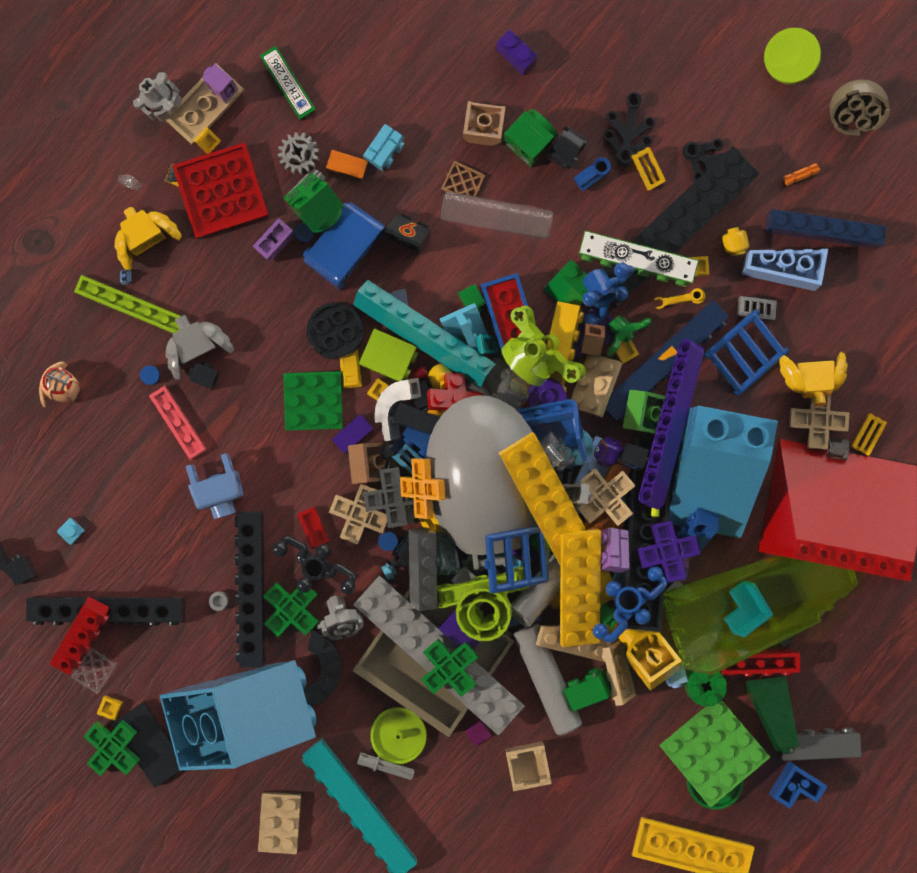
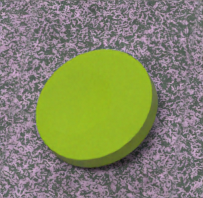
[764,28,821,85]
[371,707,427,764]

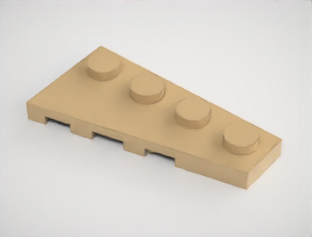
[536,625,614,662]

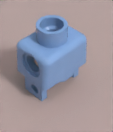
[185,453,243,519]

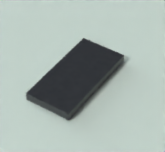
[111,701,179,788]

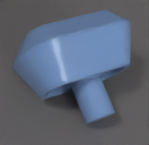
[120,269,131,284]

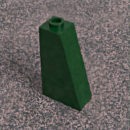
[744,677,799,754]

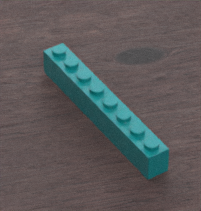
[353,280,495,388]
[302,738,417,873]

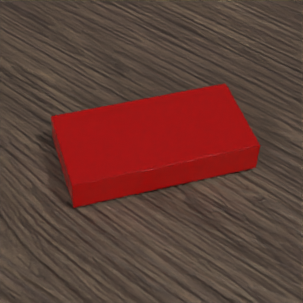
[297,507,329,549]

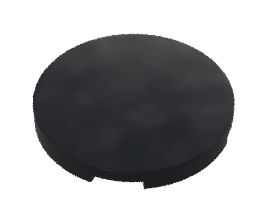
[306,302,364,360]

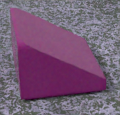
[465,719,491,746]

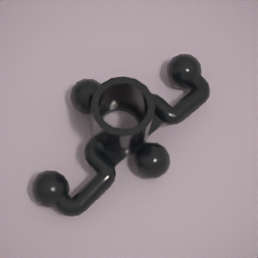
[273,536,357,595]

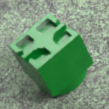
[503,109,558,168]
[284,173,344,232]

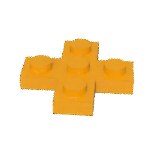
[400,458,445,519]

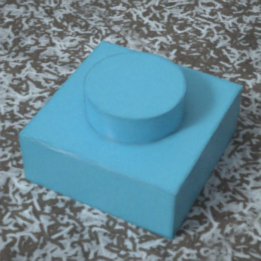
[57,518,85,545]

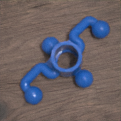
[582,262,634,326]
[593,566,667,643]

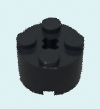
[546,125,588,170]

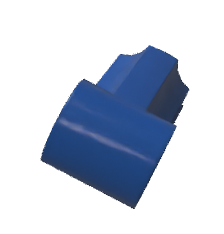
[573,158,611,192]

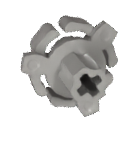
[133,72,182,121]
[317,595,364,640]

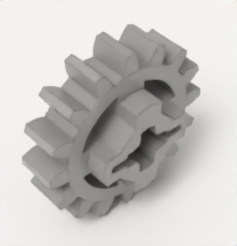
[278,132,320,175]

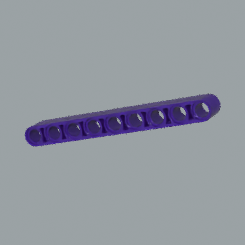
[639,339,704,509]

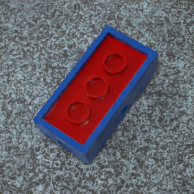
[480,273,528,360]

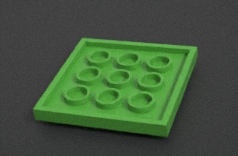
[659,700,770,808]

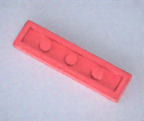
[149,386,207,460]

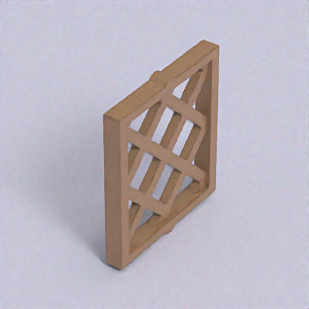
[441,161,485,204]

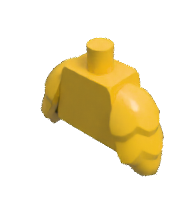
[115,207,182,270]
[779,351,848,407]

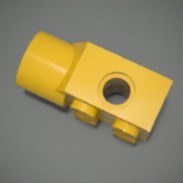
[618,630,682,691]

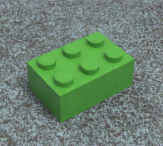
[623,390,665,435]

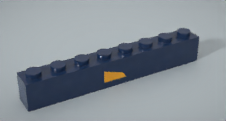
[605,300,729,421]

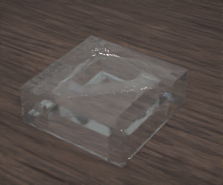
[118,175,142,191]

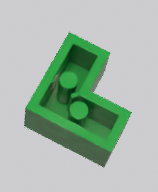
[564,666,612,711]

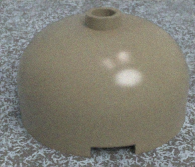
[829,79,890,136]

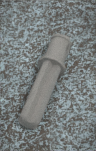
[357,752,414,780]

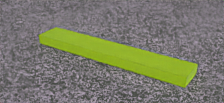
[74,275,181,333]

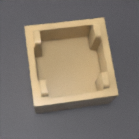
[505,741,552,791]

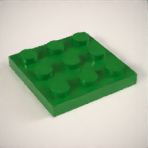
[283,371,343,431]

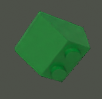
[543,259,587,306]

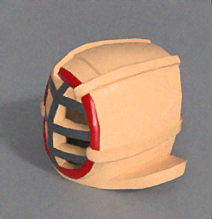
[39,362,80,407]

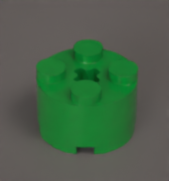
[684,665,727,707]

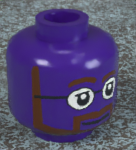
[594,437,623,468]

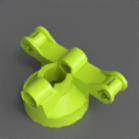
[501,306,586,386]
[437,566,530,641]

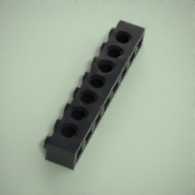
[234,511,265,667]
[26,597,185,625]

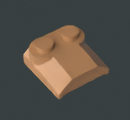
[463,101,506,146]

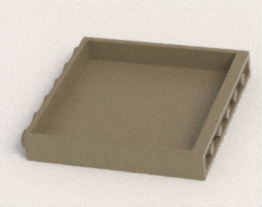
[353,584,515,737]

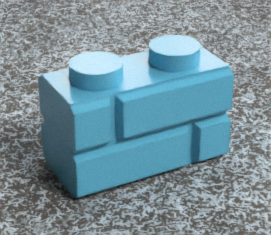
[363,124,405,171]

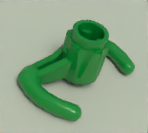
[605,315,652,357]

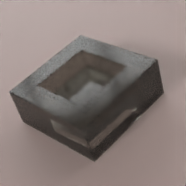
[828,437,849,460]

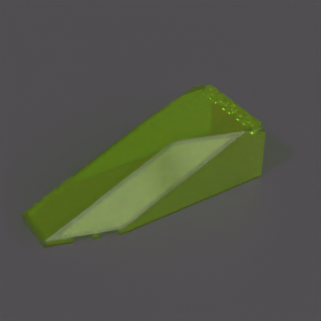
[663,555,858,675]

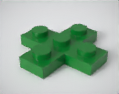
[263,582,319,637]
[421,638,479,697]
[84,720,141,776]

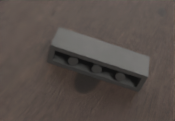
[409,527,437,611]
[779,727,861,761]

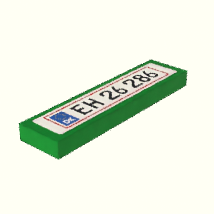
[260,46,316,121]

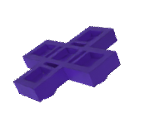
[637,520,700,583]

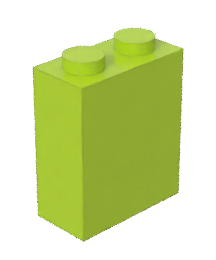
[359,329,418,382]

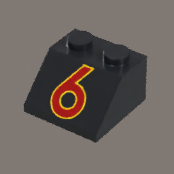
[385,214,431,254]

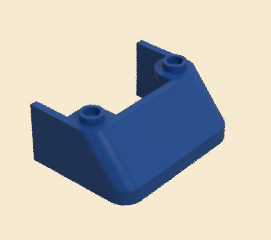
[517,399,587,461]

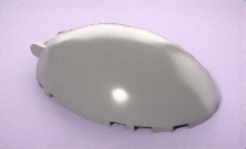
[426,395,536,570]

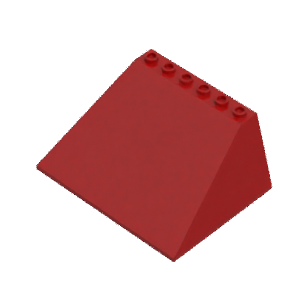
[758,439,917,582]

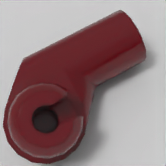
[407,366,430,380]

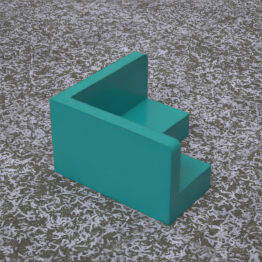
[724,580,774,637]

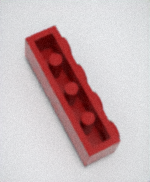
[49,596,109,675]
[718,649,800,677]

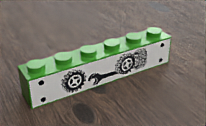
[578,231,699,287]

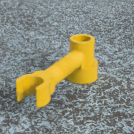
[654,288,706,310]

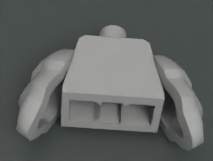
[165,315,234,380]

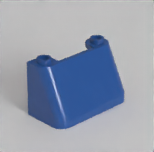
[303,202,386,291]

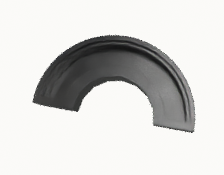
[303,628,343,706]

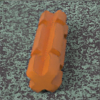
[783,163,820,186]

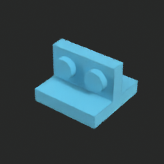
[440,303,488,352]

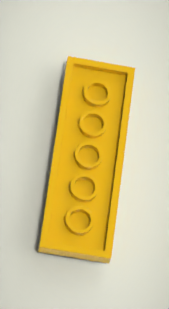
[560,529,601,647]
[632,817,755,873]

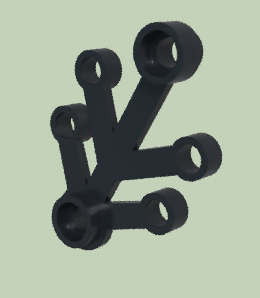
[603,92,655,167]
[682,139,740,182]

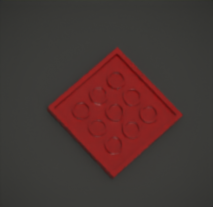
[172,142,269,239]

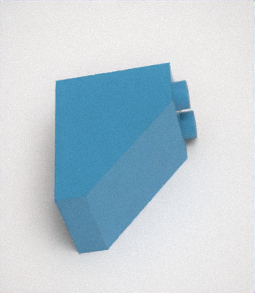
[668,406,778,538]
[159,660,316,771]

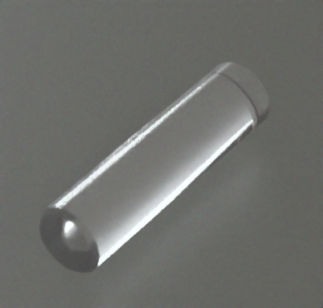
[441,192,553,239]

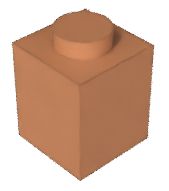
[581,323,605,356]

